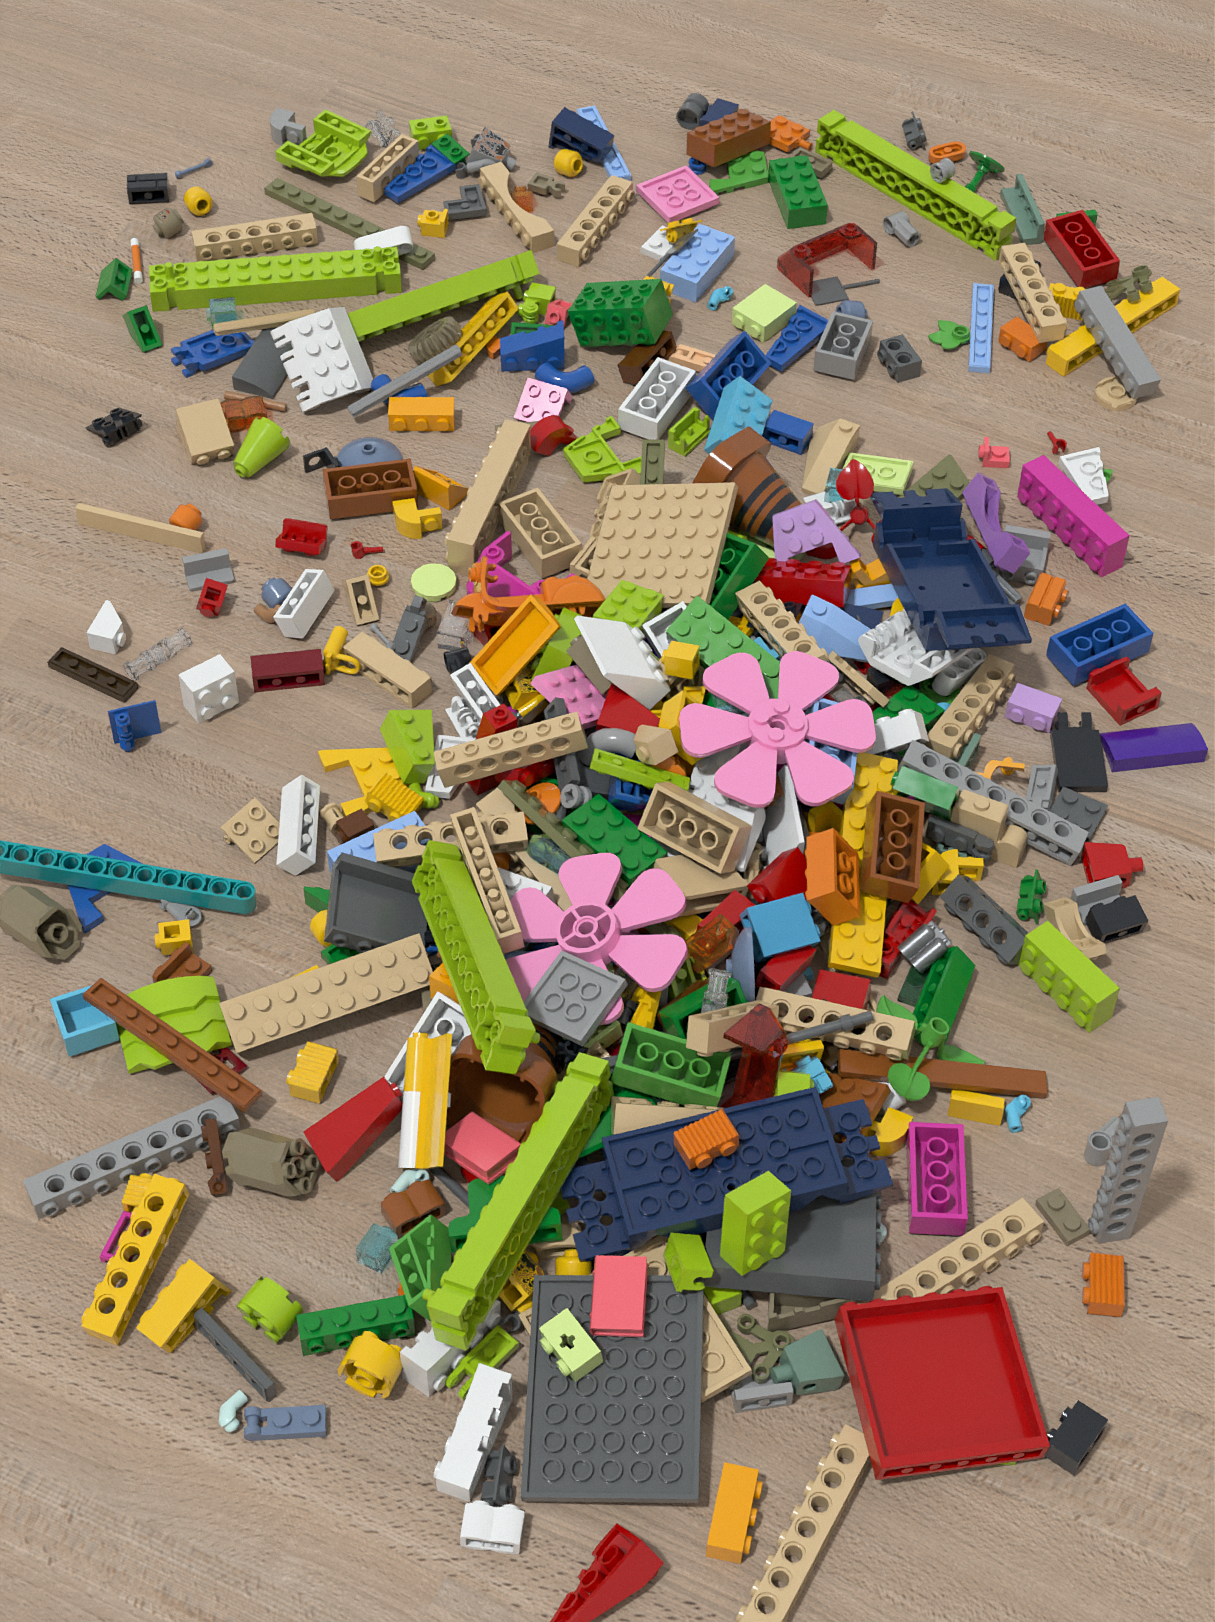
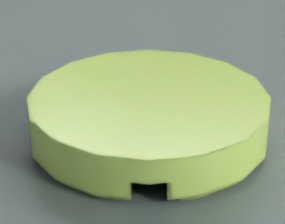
[411,563,457,602]

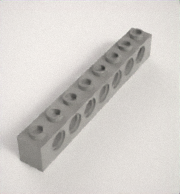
[897,740,1089,866]
[23,1096,241,1220]
[1088,1097,1168,1244]

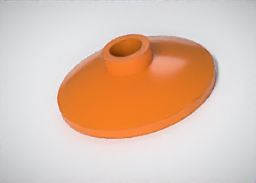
[516,783,561,824]

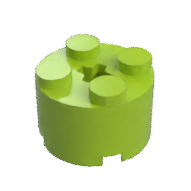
[236,1276,304,1344]

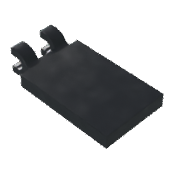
[1050,712,1108,792]

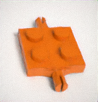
[770,115,813,152]

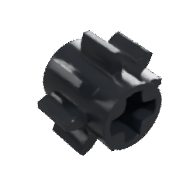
[555,1039,589,1070]

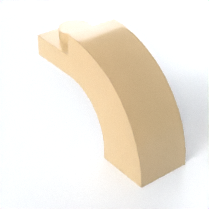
[1043,897,1107,961]

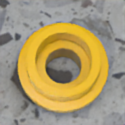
[366,565,389,586]

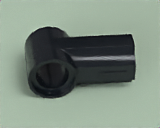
[443,647,471,673]

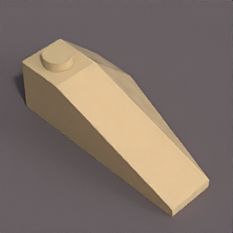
[589,468,641,540]

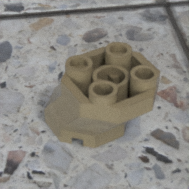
[0,885,82,960]
[222,1127,320,1197]

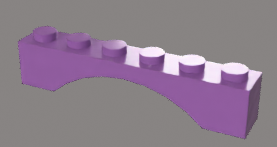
[962,472,1030,574]

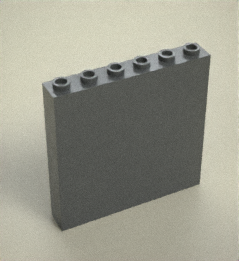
[704,1159,881,1301]

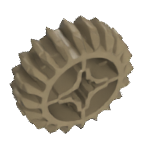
[408,317,463,364]

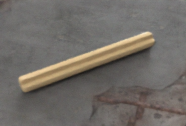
[213,309,315,336]

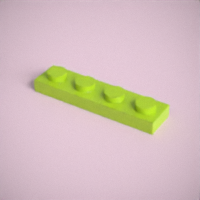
[590,748,690,791]

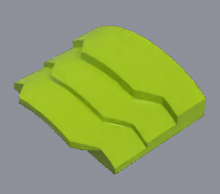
[275,109,371,177]
[116,976,232,1074]

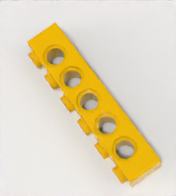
[428,291,519,387]
[81,1173,190,1346]

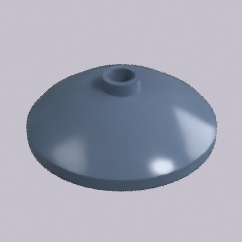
[337,437,402,467]
[726,926,755,1002]

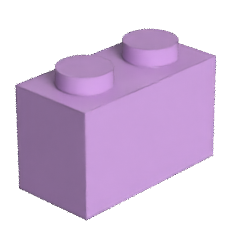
[1005,683,1062,733]

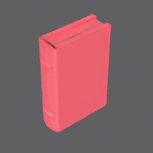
[444,1112,521,1185]
[589,1255,648,1337]

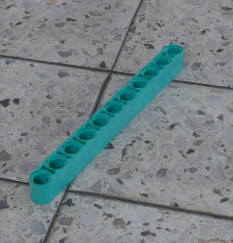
[0,840,257,914]

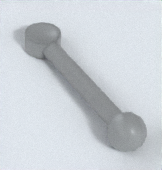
[370,623,395,650]

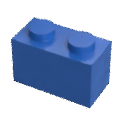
[762,410,814,455]

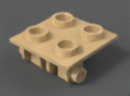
[220,798,280,863]

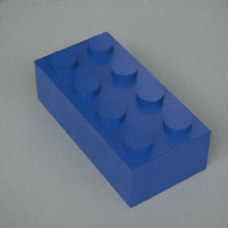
[686,331,772,421]
[1046,603,1154,686]

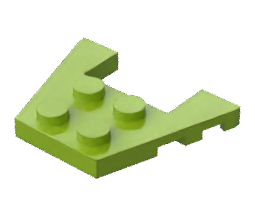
[563,416,642,482]

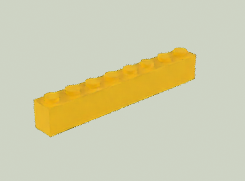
[1045,277,1181,377]

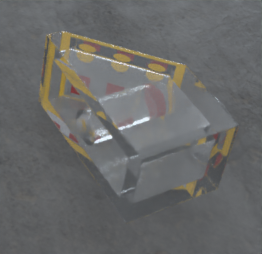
[437,599,474,650]

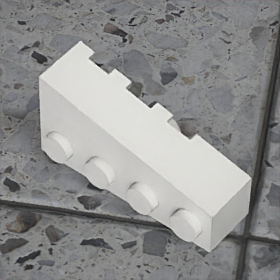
[400,1300,501,1397]
[433,1363,513,1502]

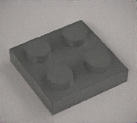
[1049,787,1108,842]

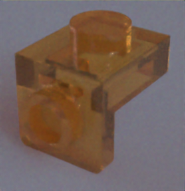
[510,185,533,212]

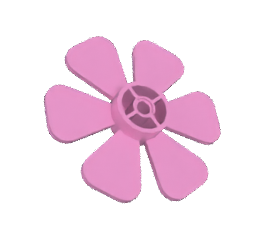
[679,651,876,808]
[506,853,688,1025]

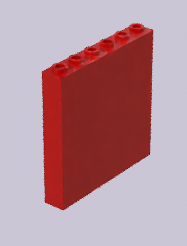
[834,1286,1050,1480]

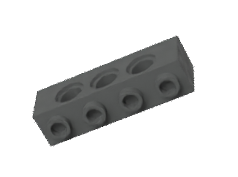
[940,874,1028,965]

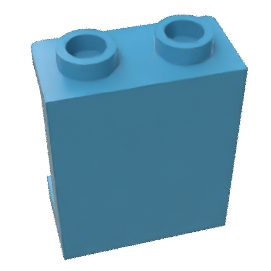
[739,893,820,964]

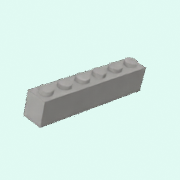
[1074,286,1161,399]

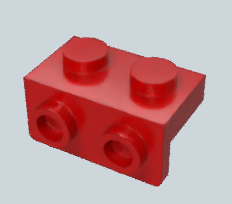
[275,518,328,556]
[883,900,937,953]

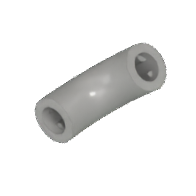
[578,728,636,766]

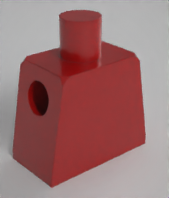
[1081,842,1144,889]

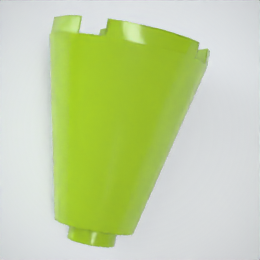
[233,417,291,478]

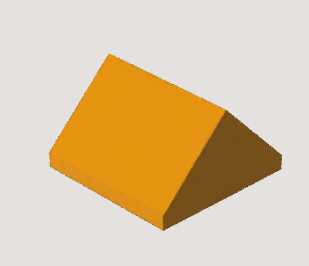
[413,466,469,511]

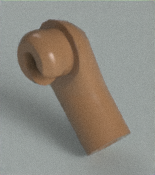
[254,603,281,624]

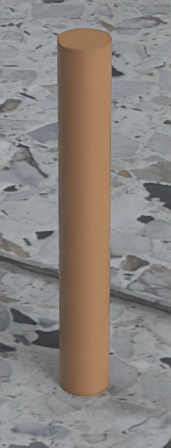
[224,391,287,412]

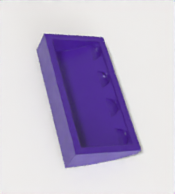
[1100,723,1208,772]

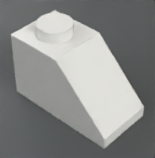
[87,600,126,655]

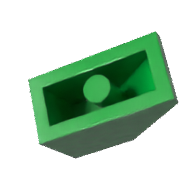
[122,305,163,353]

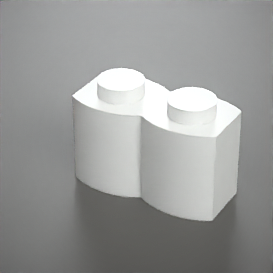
[460,1500,525,1554]

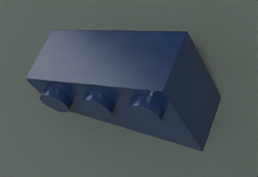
[548,107,614,163]

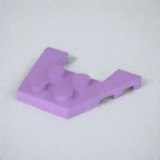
[772,499,861,563]

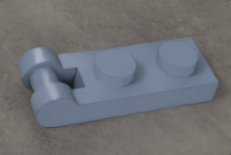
[244,1405,326,1441]

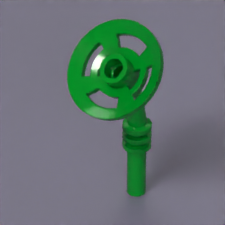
[965,151,1005,193]

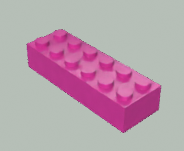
[1017,455,1130,578]

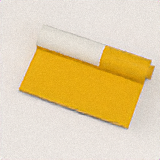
[398,1033,452,1170]

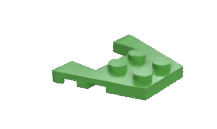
[709,150,768,195]

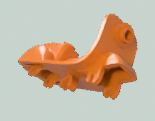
[451,556,606,633]

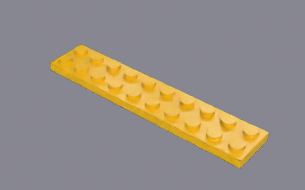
[828,752,898,978]

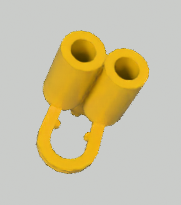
[323,626,361,675]

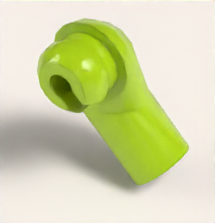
[408,783,440,809]

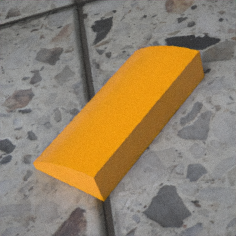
[470,594,561,696]

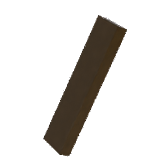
[47,647,138,703]

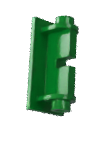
[431,134,470,166]
[1016,869,1047,924]

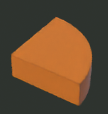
[486,336,500,359]

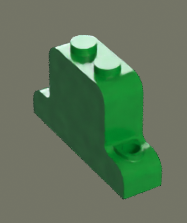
[448,1175,563,1253]

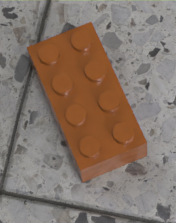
[687,109,771,167]
[322,458,418,519]
[860,791,925,903]

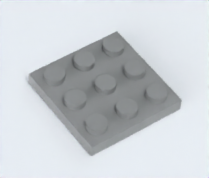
[524,951,628,1046]

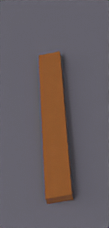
[83,978,262,1113]
[838,1049,1048,1098]

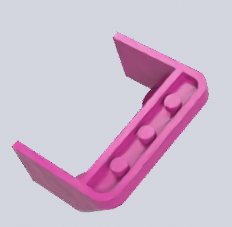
[466,531,575,597]

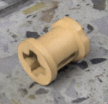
[319,803,344,835]

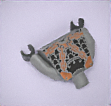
[455,127,517,179]

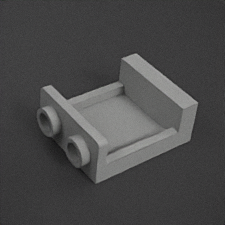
[997,525,1051,585]

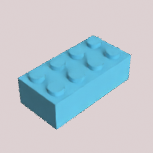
[704,376,773,454]

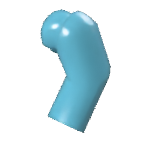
[707,286,733,310]
[1005,1095,1031,1133]

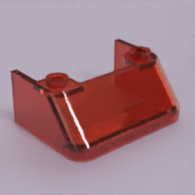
[777,223,877,297]
[720,1003,789,1109]

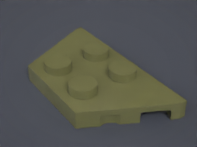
[899,454,970,501]

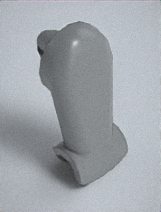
[159,899,201,928]

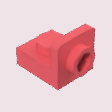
[545,299,572,328]
[978,437,1010,468]

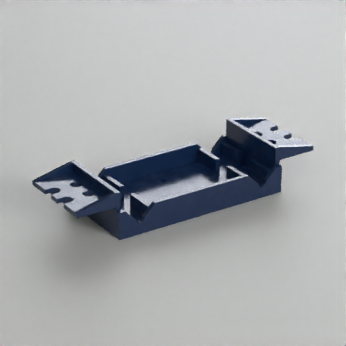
[870,488,1032,651]
[560,1087,893,1262]

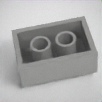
[813,311,873,380]

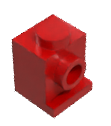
[196,578,228,617]
[879,936,901,979]

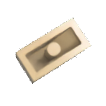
[342,575,379,625]
[633,724,678,765]

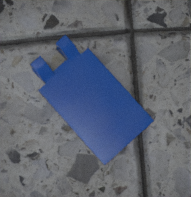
[171,330,254,378]

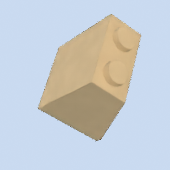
[176,398,234,465]

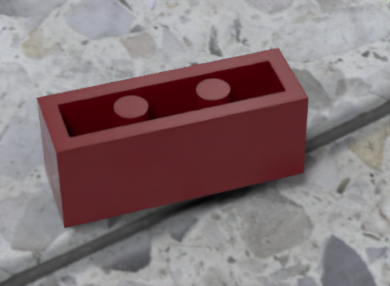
[250,649,325,693]

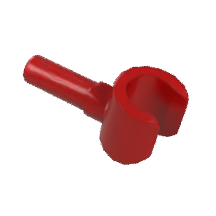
[1047,431,1067,454]
[351,541,383,559]

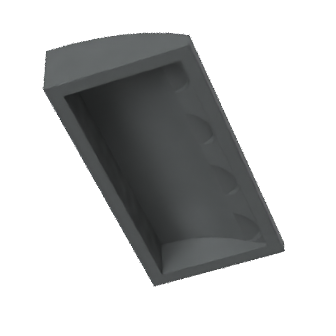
[232,327,294,399]

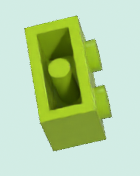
[409,115,452,150]

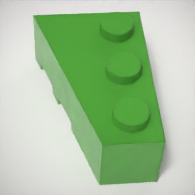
[389,1214,451,1321]

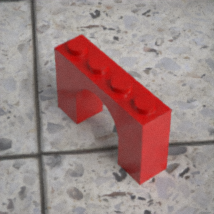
[693,890,816,992]

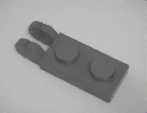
[925,815,994,862]

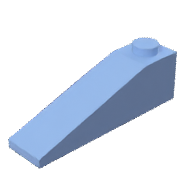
[798,595,871,663]

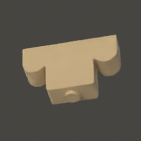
[924,789,1028,868]
[653,854,748,917]

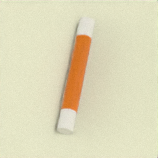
[131,238,143,284]

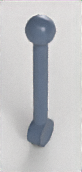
[175,158,213,178]

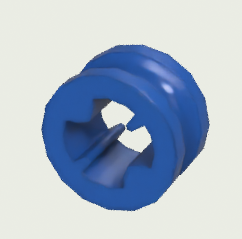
[689,157,706,175]

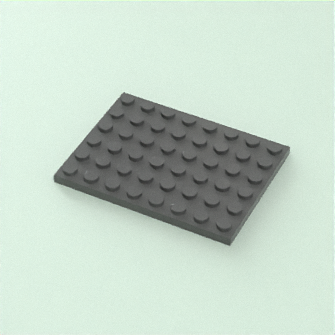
[521,1275,704,1503]

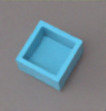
[50,985,120,1057]

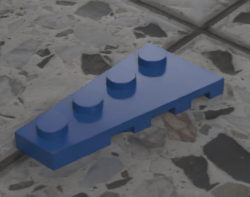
[384,145,457,203]
[766,305,829,372]

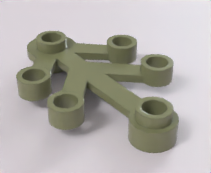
[1104,265,1153,301]
[721,1314,795,1390]

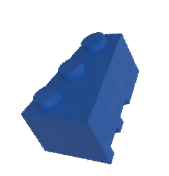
[500,320,565,372]

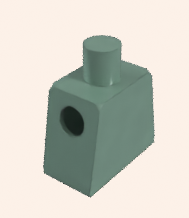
[770,1329,844,1395]

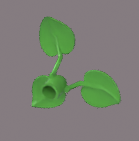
[876,995,985,1101]

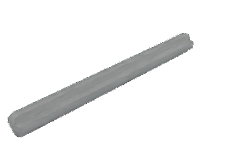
[348,345,462,417]

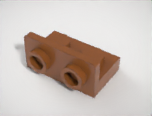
[152,942,212,983]

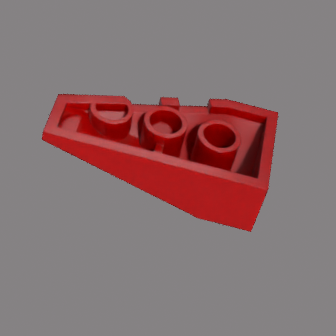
[550,1523,664,1622]

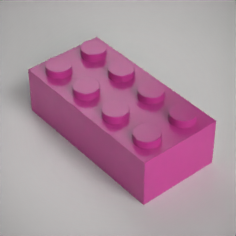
[906,1122,968,1236]

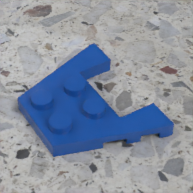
[67,844,146,933]

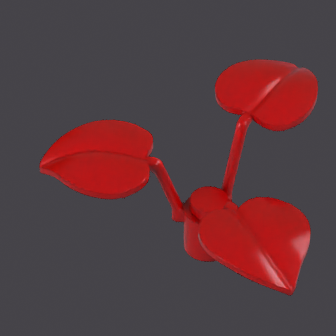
[806,459,881,559]

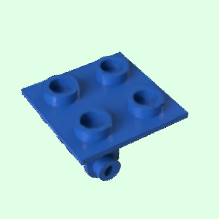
[108,700,162,752]

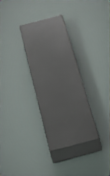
[194,1308,277,1402]

